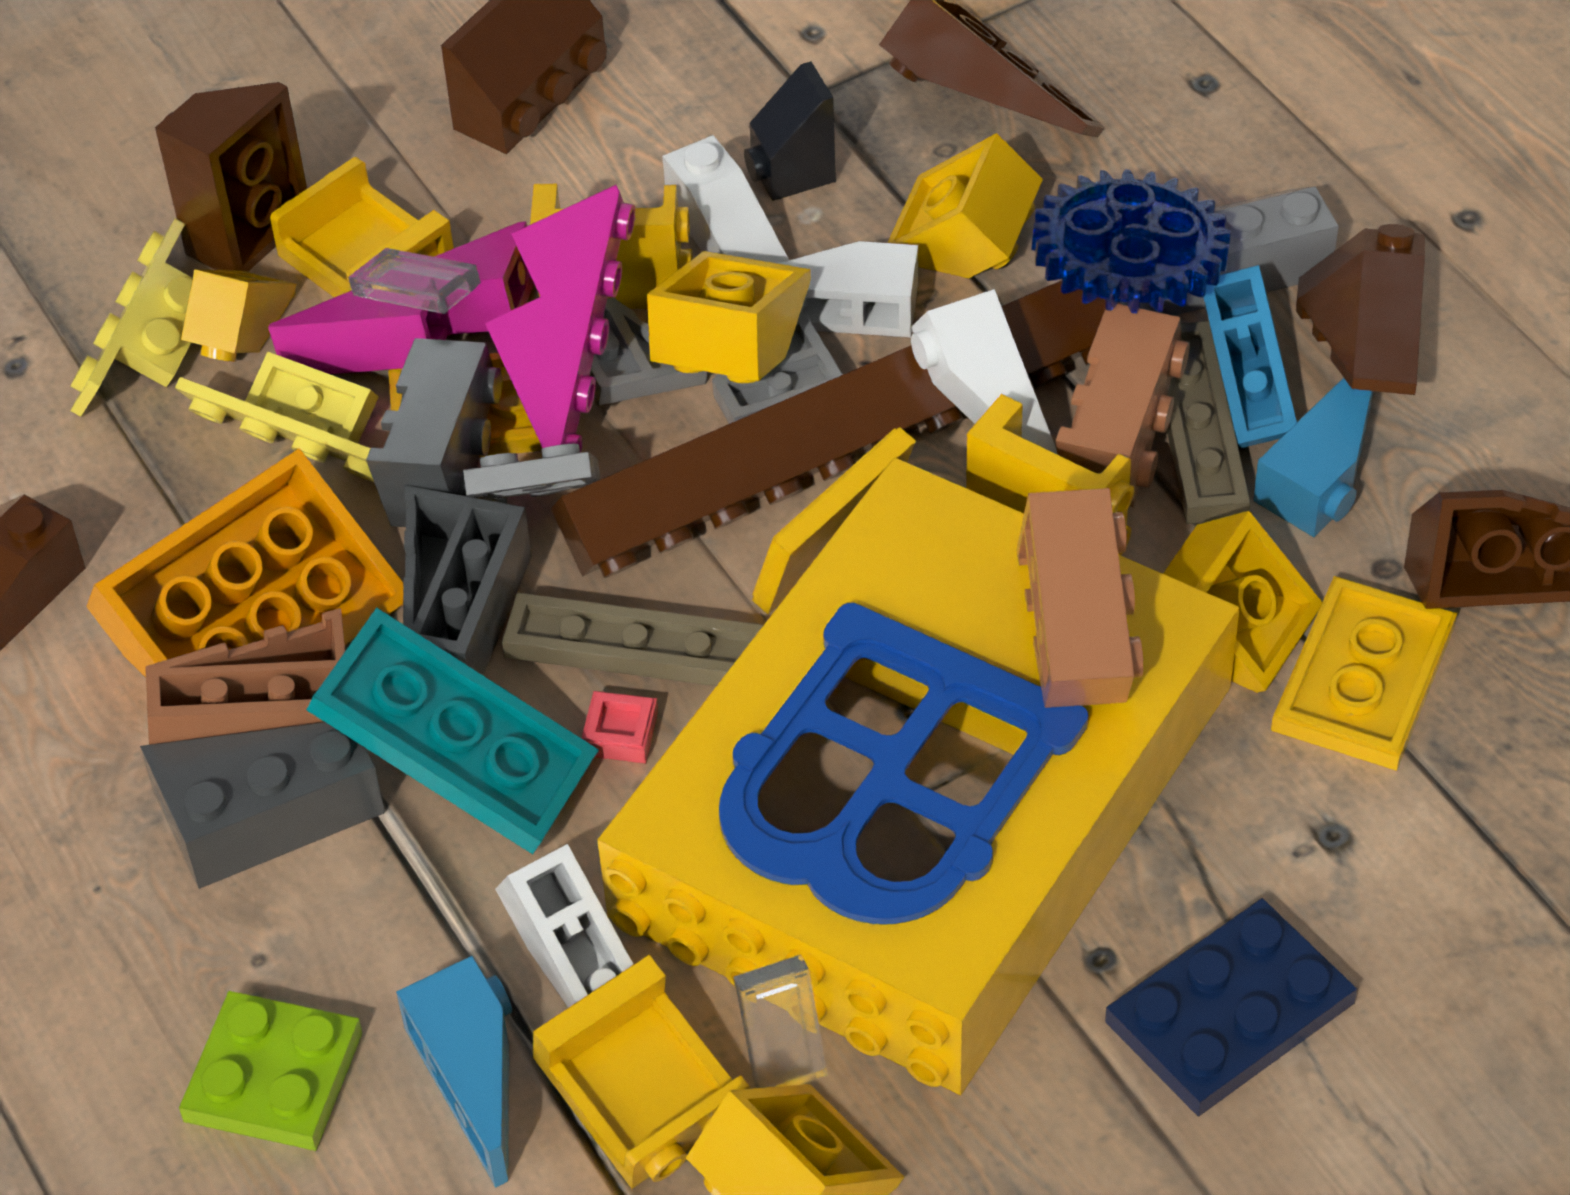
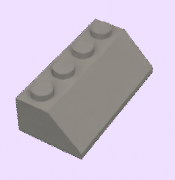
[1070,186,1339,316]

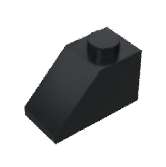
[744,61,836,201]

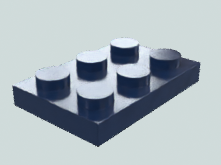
[1105,898,1357,1117]

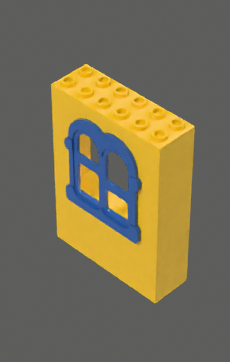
[597,457,1240,1096]

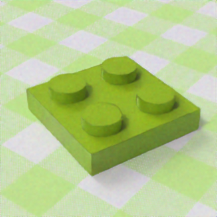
[179,991,363,1151]

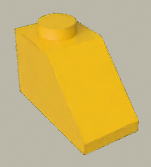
[181,269,296,362]

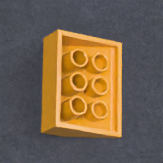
[86,448,403,678]

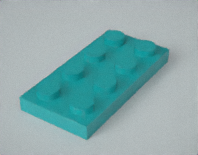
[306,607,599,855]

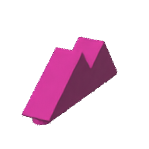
[485,185,636,453]
[268,221,534,374]

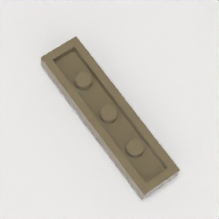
[1167,321,1250,524]
[502,592,763,686]

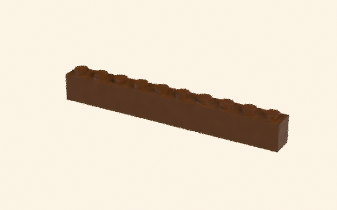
[551,263,1121,578]

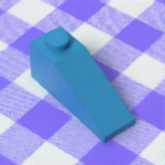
[1200,265,1297,449]
[1253,378,1374,537]
[396,956,513,1188]

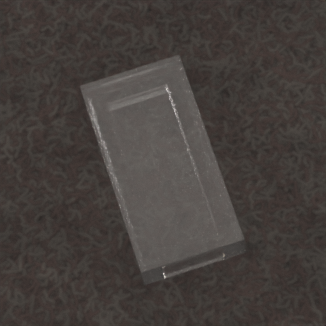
[348,248,481,314]
[734,954,828,1088]

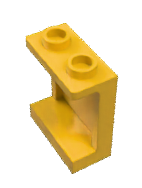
[270,157,454,297]
[530,183,693,309]
[966,394,1134,555]
[533,955,750,1189]

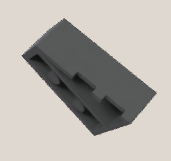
[366,338,502,527]
[403,485,532,676]
[140,722,385,889]

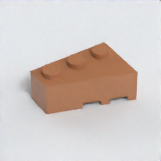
[1055,302,1190,507]
[1016,488,1143,708]
[145,608,345,745]

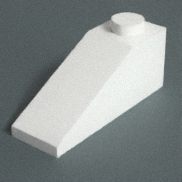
[662,135,789,263]
[778,241,918,338]
[911,289,1057,454]
[495,844,634,1008]

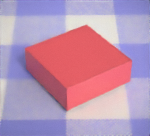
[581,691,658,764]

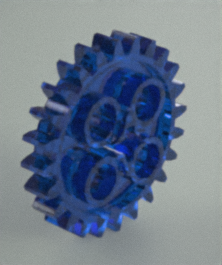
[1031,169,1231,313]

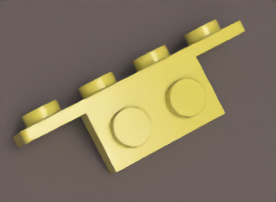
[70,218,193,417]
[175,352,379,482]

